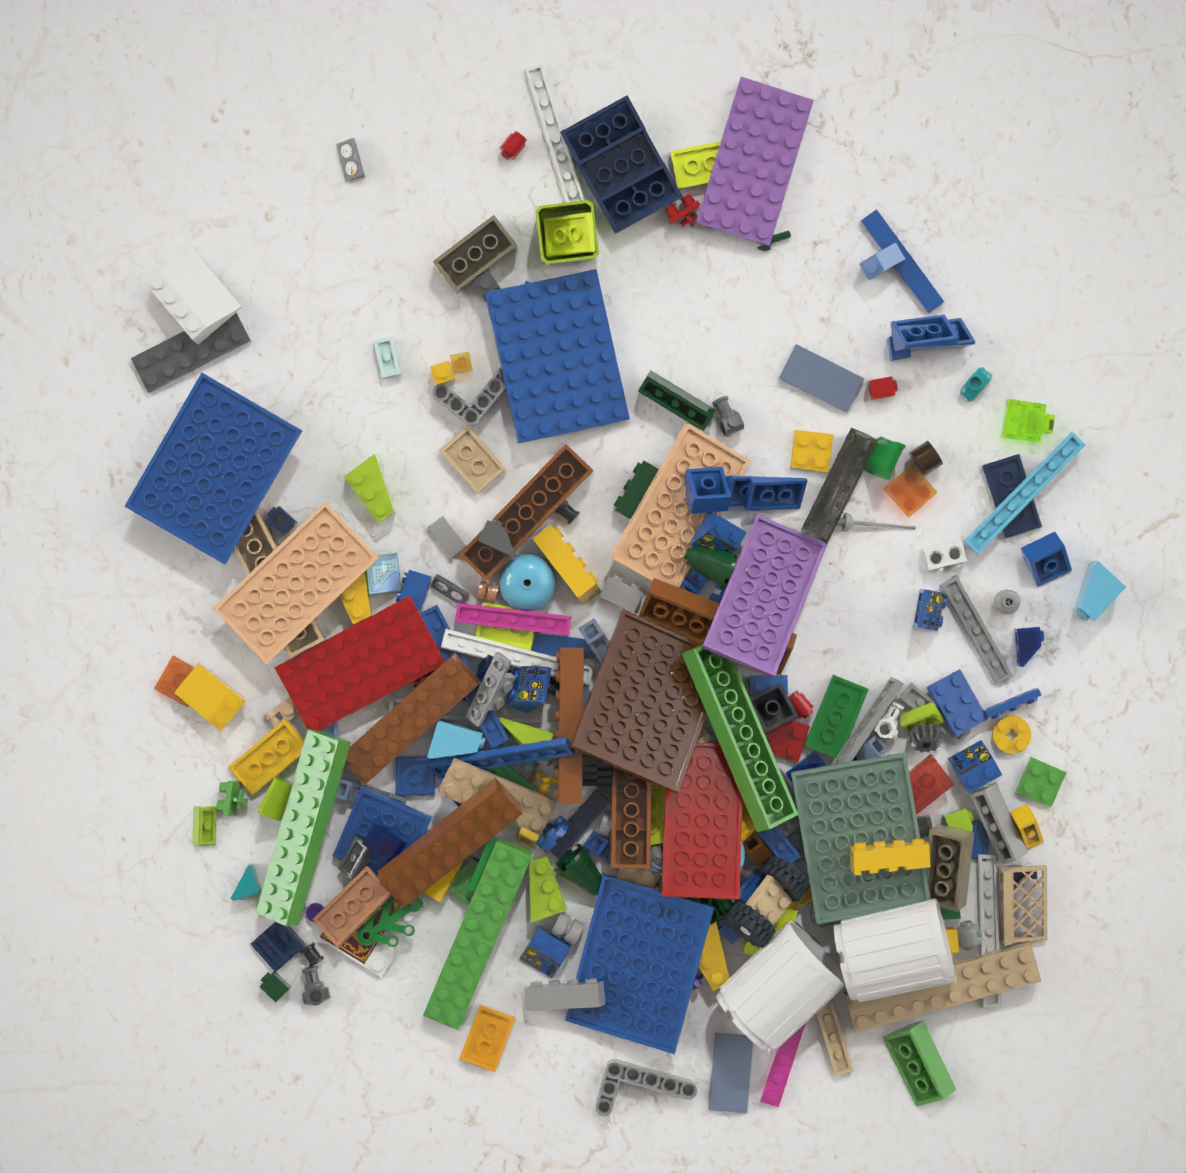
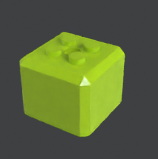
[535,200,599,266]

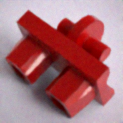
[665,193,701,228]

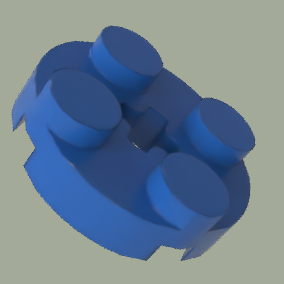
[536,815,570,852]

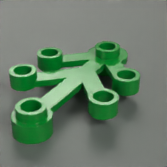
[357,896,424,947]

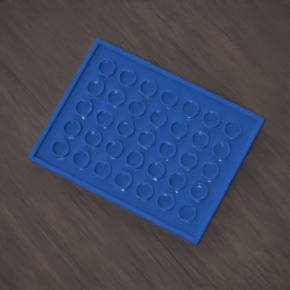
[484,269,630,444]
[124,372,303,565]
[565,874,715,1054]

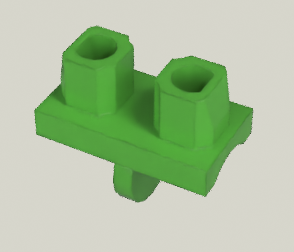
[216,781,249,816]

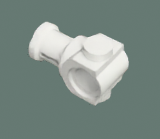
[872,701,904,741]

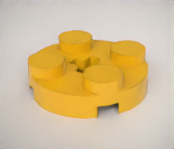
[992,715,1031,754]

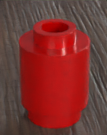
[499,131,527,160]
[789,690,814,719]

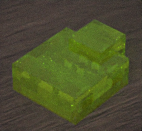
[1001,399,1055,443]

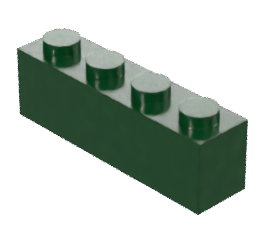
[638,370,716,431]

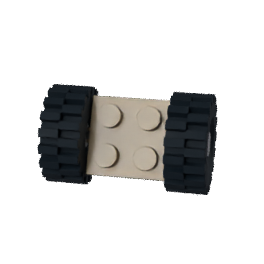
[725,856,810,948]

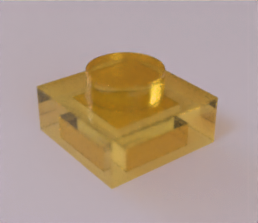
[450,352,473,374]

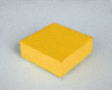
[516,827,539,847]

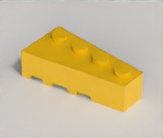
[532,524,601,605]
[849,838,930,875]

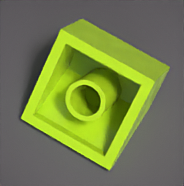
[257,775,293,821]

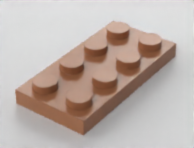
[312,866,392,948]

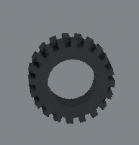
[582,753,612,786]

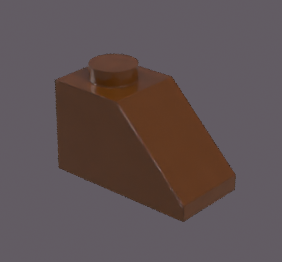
[742,831,773,866]

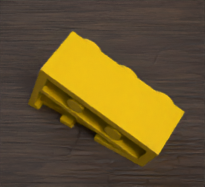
[340,572,372,624]
[699,922,729,991]

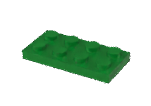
[804,675,869,758]

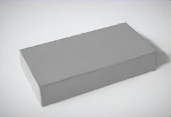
[428,516,466,558]

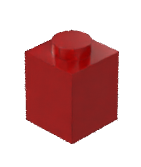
[868,376,898,400]

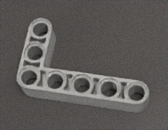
[432,367,506,426]
[596,1059,697,1116]

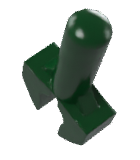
[757,230,791,252]

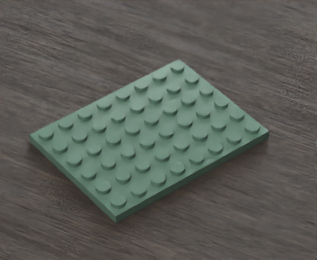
[791,752,930,924]

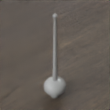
[835,513,916,532]

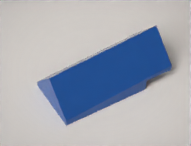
[890,314,975,351]
[726,476,808,511]

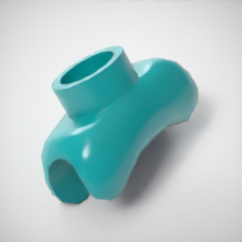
[960,367,992,402]

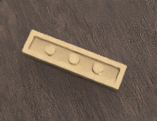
[816,999,854,1076]

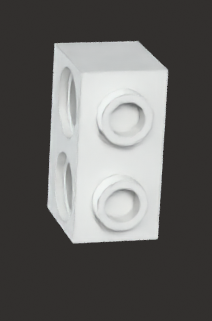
[922,539,967,573]

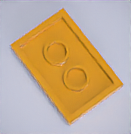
[459,1004,516,1072]

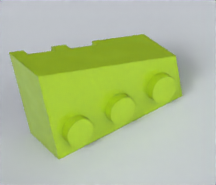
[344,454,395,523]
[529,854,567,923]

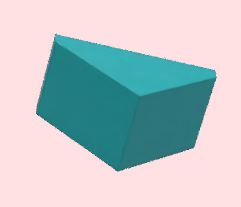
[230,863,262,901]

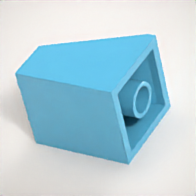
[1074,561,1126,621]
[427,719,486,759]

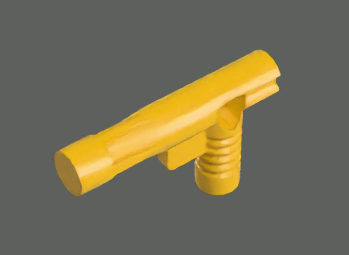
[535,772,559,795]

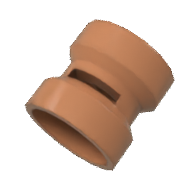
[476,580,499,603]

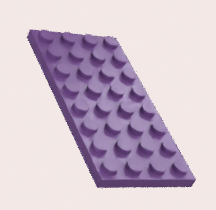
[696,76,814,247]
[702,514,827,679]

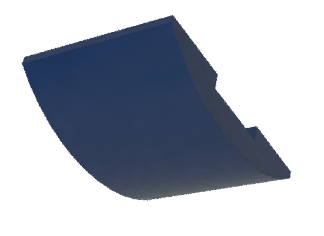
[560,95,683,234]

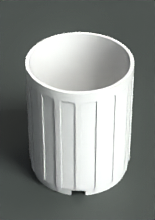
[834,898,956,1002]
[716,921,845,1052]

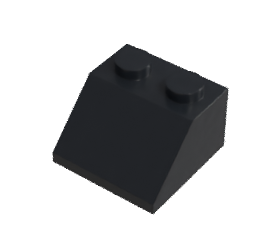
[750,683,799,736]

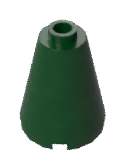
[684,546,739,590]
[554,844,603,896]

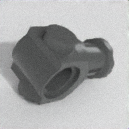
[712,396,744,437]
[301,965,331,1006]

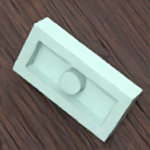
[373,336,401,378]

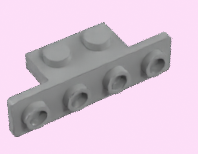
[466,652,516,726]

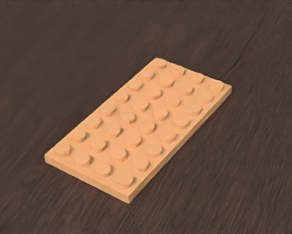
[609,423,751,587]
[213,502,379,665]

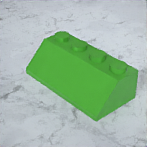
[883,1021,956,1106]

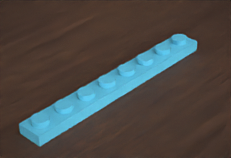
[964,432,1086,555]

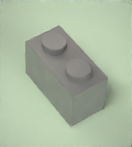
[599,574,643,613]

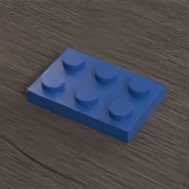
[926,669,988,738]

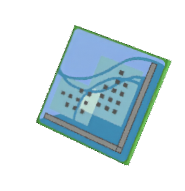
[365,553,402,595]

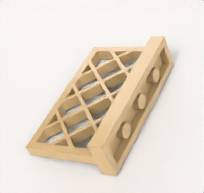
[999,865,1047,945]

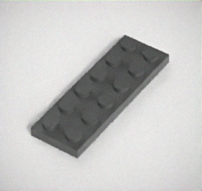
[131,312,251,393]

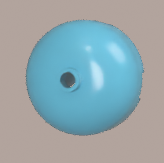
[499,554,557,611]

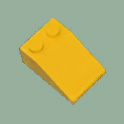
[174,662,246,731]

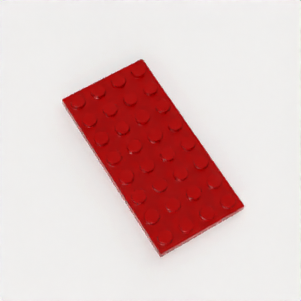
[274,596,445,731]
[661,742,742,900]

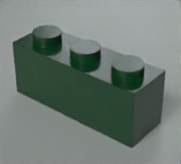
[614,460,659,519]

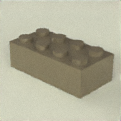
[433,215,518,294]
[925,824,974,912]

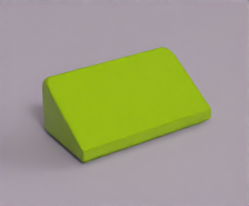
[900,702,944,734]
[192,806,217,845]

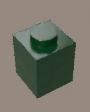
[259,971,291,1002]

